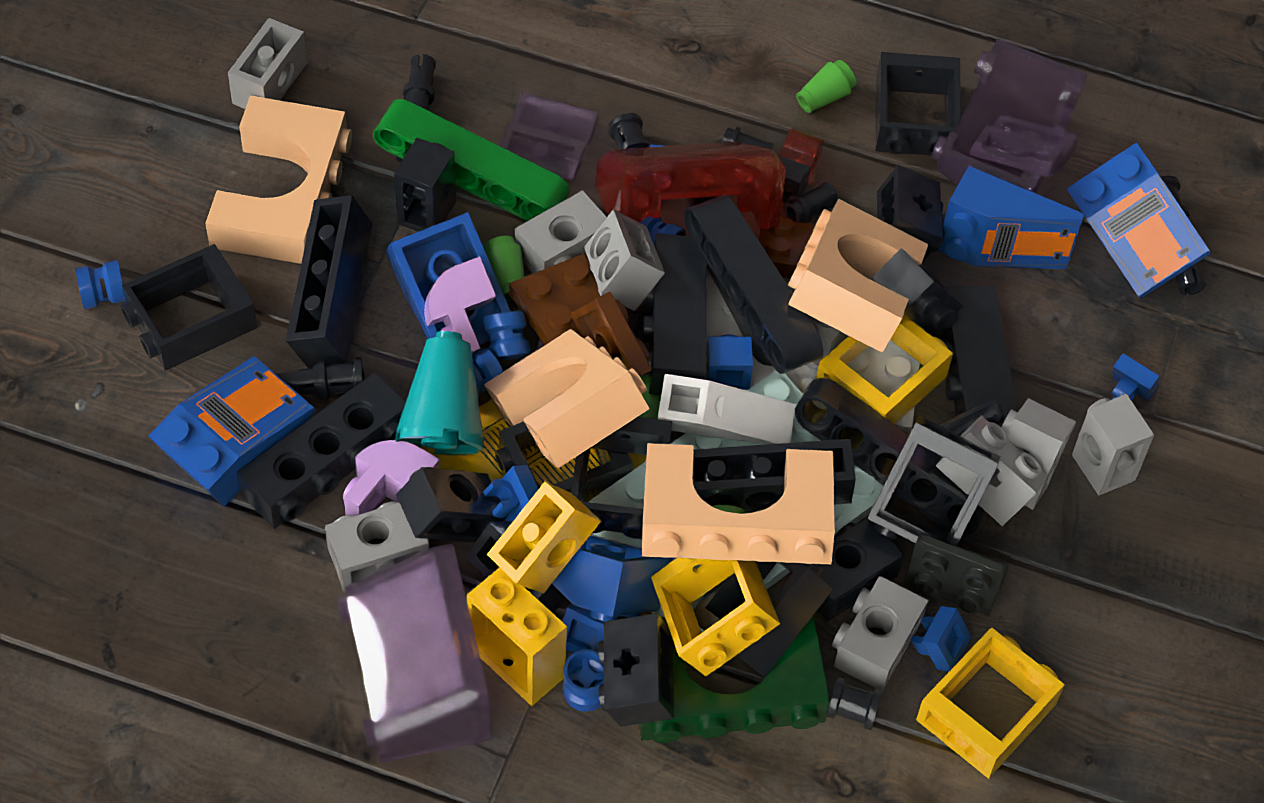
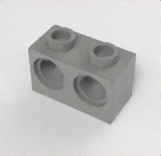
[584,209,665,311]

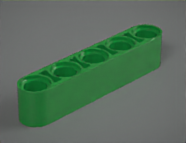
[373,99,570,221]

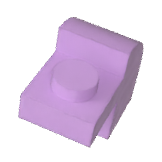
[424,256,496,354]
[343,440,440,515]

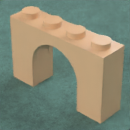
[205,95,352,264]
[788,199,928,353]
[484,329,649,468]
[642,443,835,564]

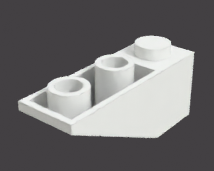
[658,374,796,445]

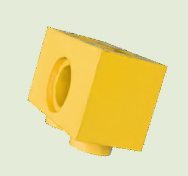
[487,481,601,594]

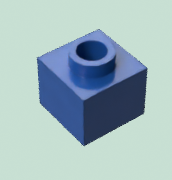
[706,334,753,390]

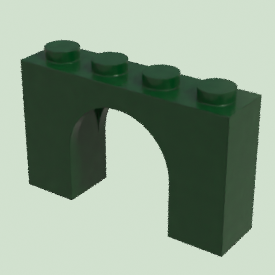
[639,616,829,743]

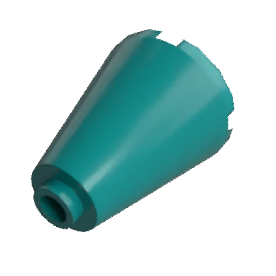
[395,331,484,455]

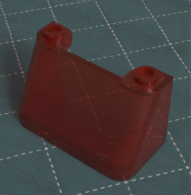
[595,142,786,229]

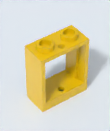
[816,314,953,424]
[651,558,780,676]
[467,567,567,706]
[916,627,1065,779]

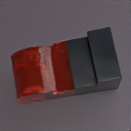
[762,128,824,204]

